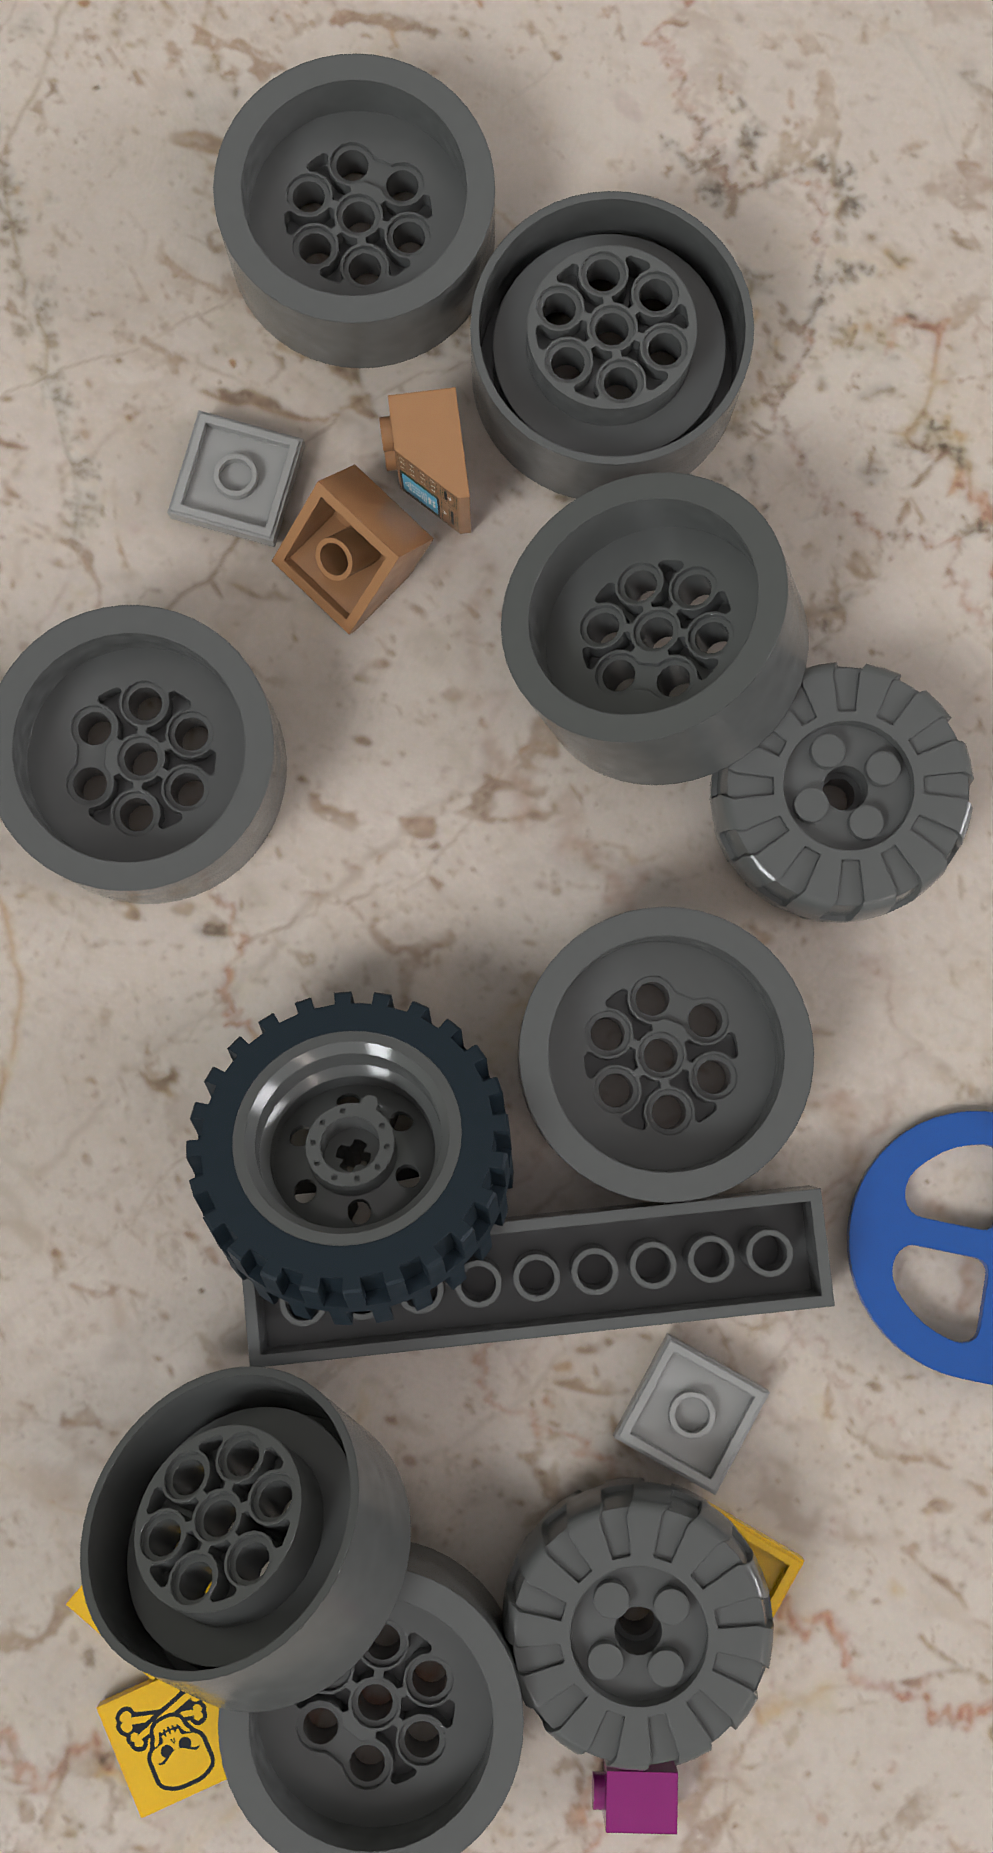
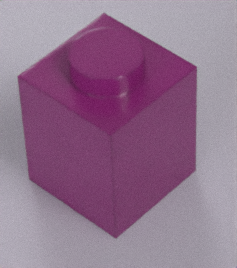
[592,1759,678,1834]

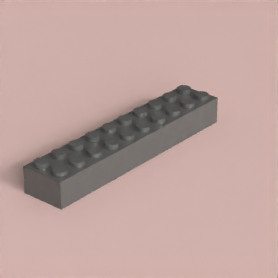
[242,1185,835,1367]

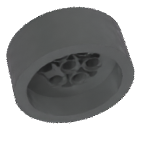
[213,53,495,368]
[470,191,754,499]
[501,472,809,785]
[0,605,287,904]
[517,907,814,1203]
[80,1366,411,1712]
[218,1542,524,1853]

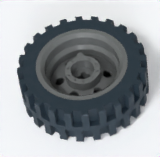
[186,991,514,1325]

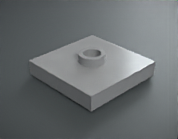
[167,410,305,547]
[613,1333,770,1495]

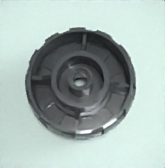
[709,662,974,923]
[502,1478,774,1771]

